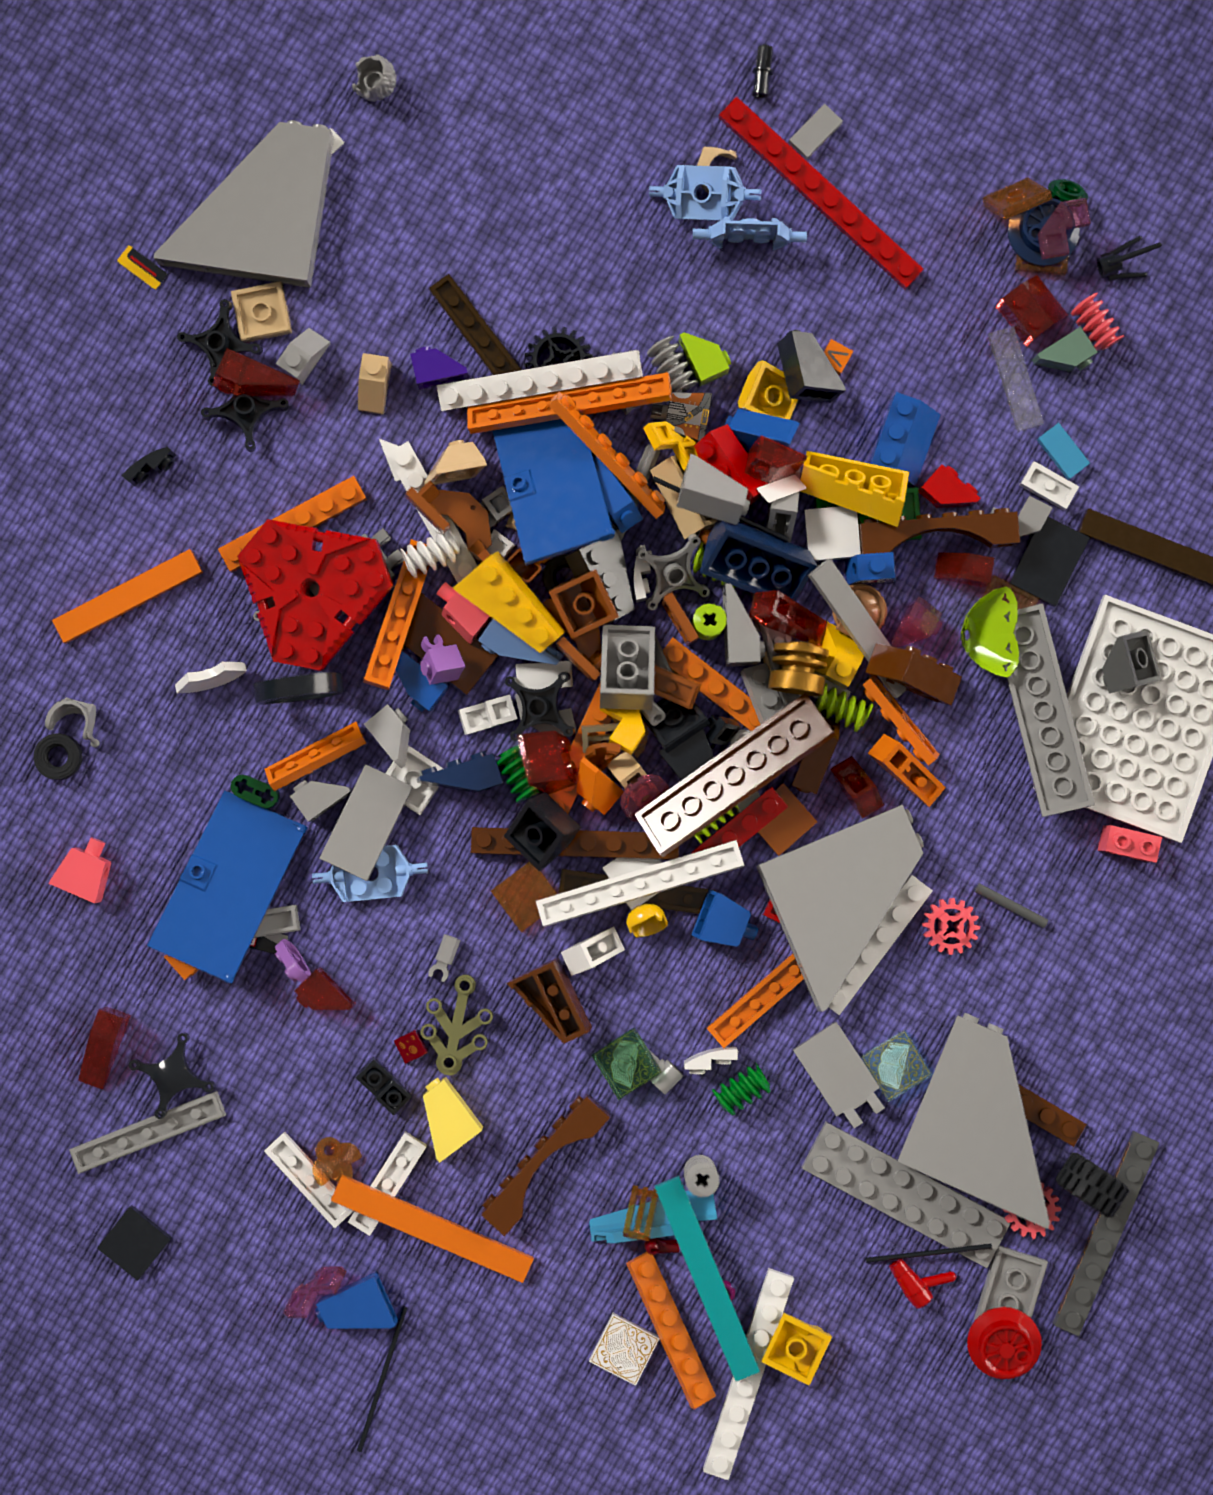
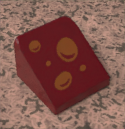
[394,1028,429,1064]

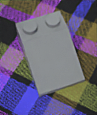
[722,584,765,667]
[600,625,655,710]

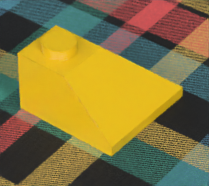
[811,620,864,689]

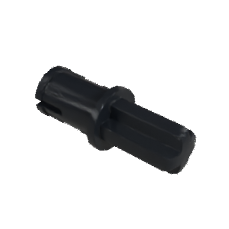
[752,44,773,99]

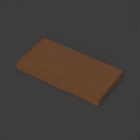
[404,593,499,695]

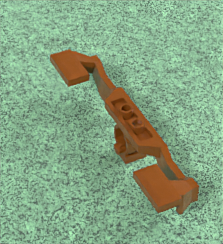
[405,481,602,682]

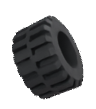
[1055,1153,1130,1218]

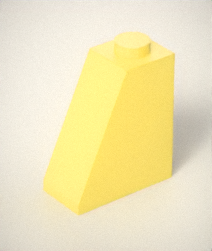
[423,1077,483,1163]

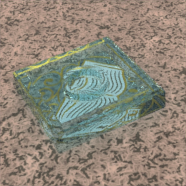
[860,1029,933,1102]

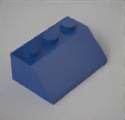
[869,392,941,487]

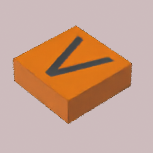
[824,339,853,375]

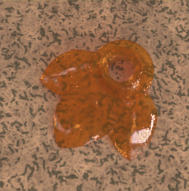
[312,1137,362,1186]

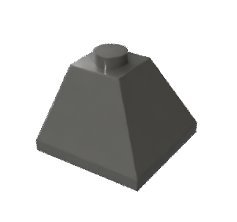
[1102,630,1162,694]

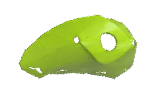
[961,587,1019,678]

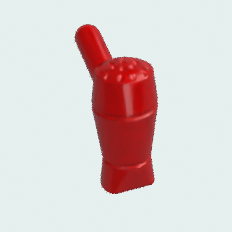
[889,1259,956,1309]

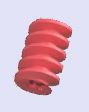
[1071,293,1125,351]

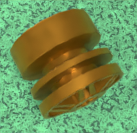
[768,641,829,696]

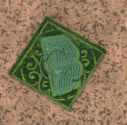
[591,1027,662,1100]

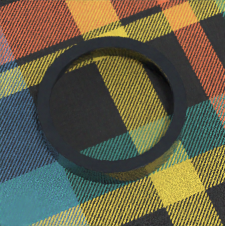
[253,672,344,705]

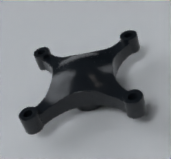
[177,299,263,387]
[201,367,289,452]
[505,671,575,741]
[129,1032,216,1119]

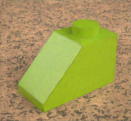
[679,332,731,387]

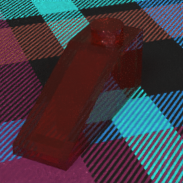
[213,348,300,396]
[749,590,827,646]
[78,1006,131,1090]

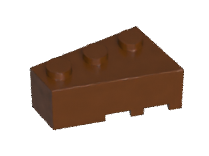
[865,643,962,706]
[507,957,592,1044]

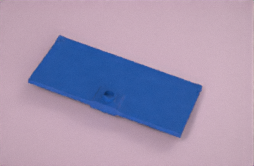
[493,419,615,565]
[147,790,308,984]

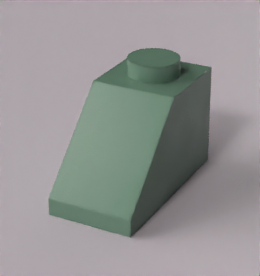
[1032,326,1097,372]

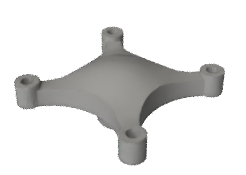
[636,534,710,610]

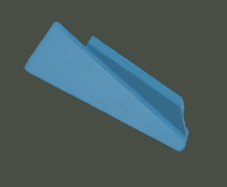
[589,1190,717,1243]

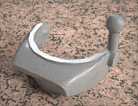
[45,697,100,748]

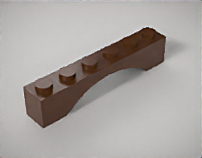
[858,508,1020,554]
[481,1093,610,1237]

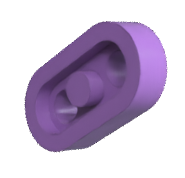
[275,938,311,982]

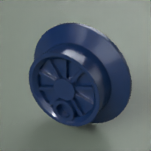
[1007,195,1080,266]

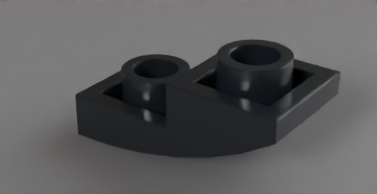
[121,447,176,486]
[355,1057,412,1115]

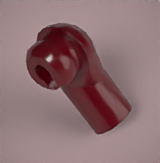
[644,1238,679,1255]

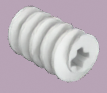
[401,530,459,578]

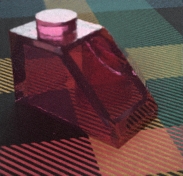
[890,597,943,648]

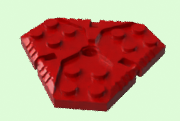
[237,519,393,671]

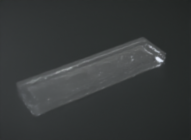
[987,326,1044,432]

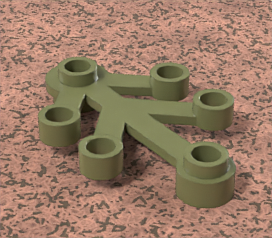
[421,974,493,1075]

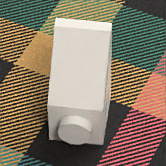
[561,927,625,976]

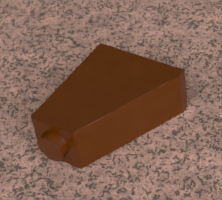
[792,715,840,794]

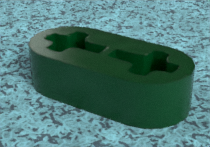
[231,775,280,808]

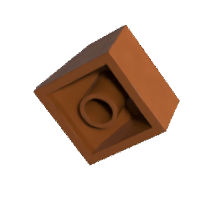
[549,569,619,639]

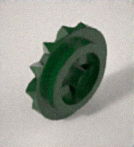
[1047,179,1088,208]

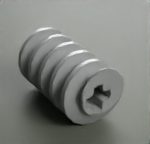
[647,336,698,393]
[684,1155,719,1197]

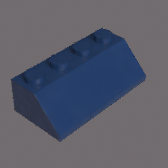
[700,519,817,608]

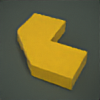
[643,421,698,471]
[600,708,645,755]

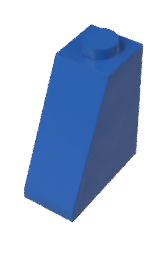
[724,408,800,465]
[593,455,643,533]
[315,1271,398,1329]

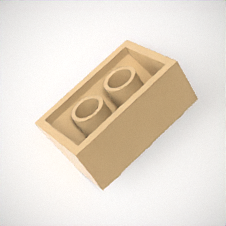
[650,455,717,540]

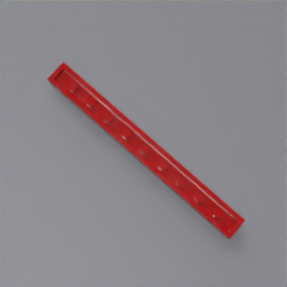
[719,96,924,290]

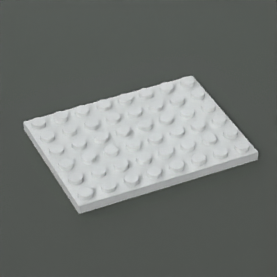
[1033,595,1213,843]

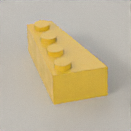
[800,451,909,527]
[453,551,566,653]

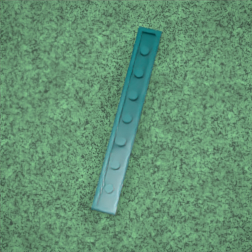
[655,1176,760,1382]

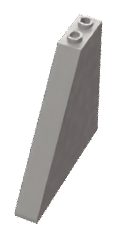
[154,120,334,288]
[756,805,924,1012]
[897,1012,1050,1229]

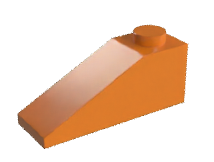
[867,734,946,807]

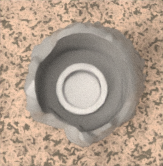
[352,55,397,102]

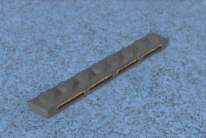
[1053,1131,1160,1336]

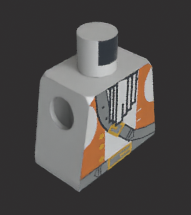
[650,393,712,443]

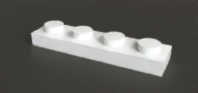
[348,1131,427,1236]
[264,1132,354,1228]

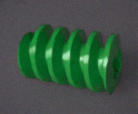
[496,744,543,803]
[711,1062,771,1116]

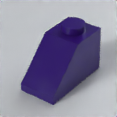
[410,347,469,390]

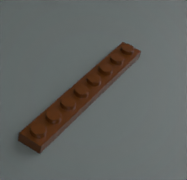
[471,827,679,860]

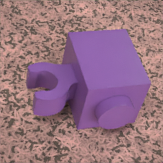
[421,635,465,685]

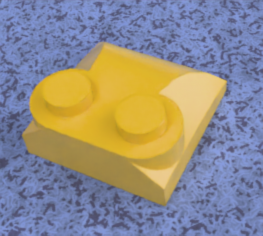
[738,360,798,420]
[761,1313,832,1385]

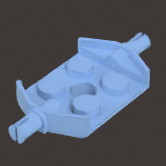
[649,165,761,221]
[692,217,807,250]
[312,845,428,902]

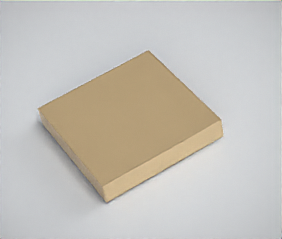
[231,281,292,343]

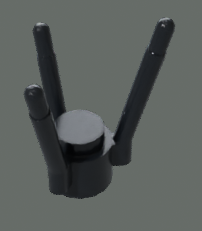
[1097,236,1162,282]

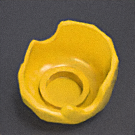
[626,904,668,938]

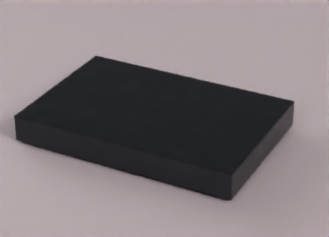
[1008,517,1090,607]

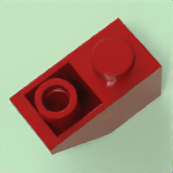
[919,464,981,508]

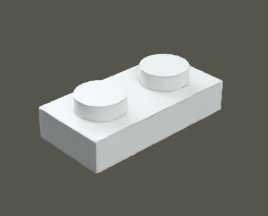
[1020,461,1079,510]

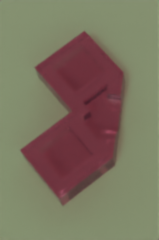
[1038,198,1091,260]
[283,1266,347,1318]

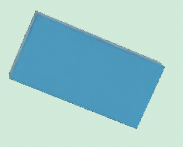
[1037,423,1090,480]

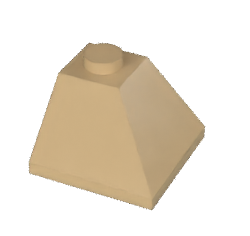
[424,440,487,485]

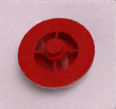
[967,1307,1042,1379]

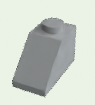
[276,328,331,385]
[364,704,410,768]
[290,780,353,822]

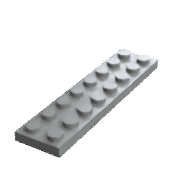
[1004,603,1095,818]
[801,1121,1011,1268]

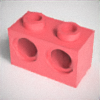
[1097,825,1162,863]

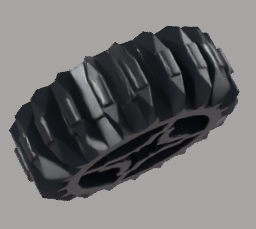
[524,326,593,392]

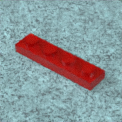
[691,787,788,854]

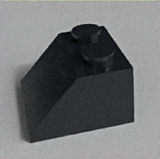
[504,792,581,872]

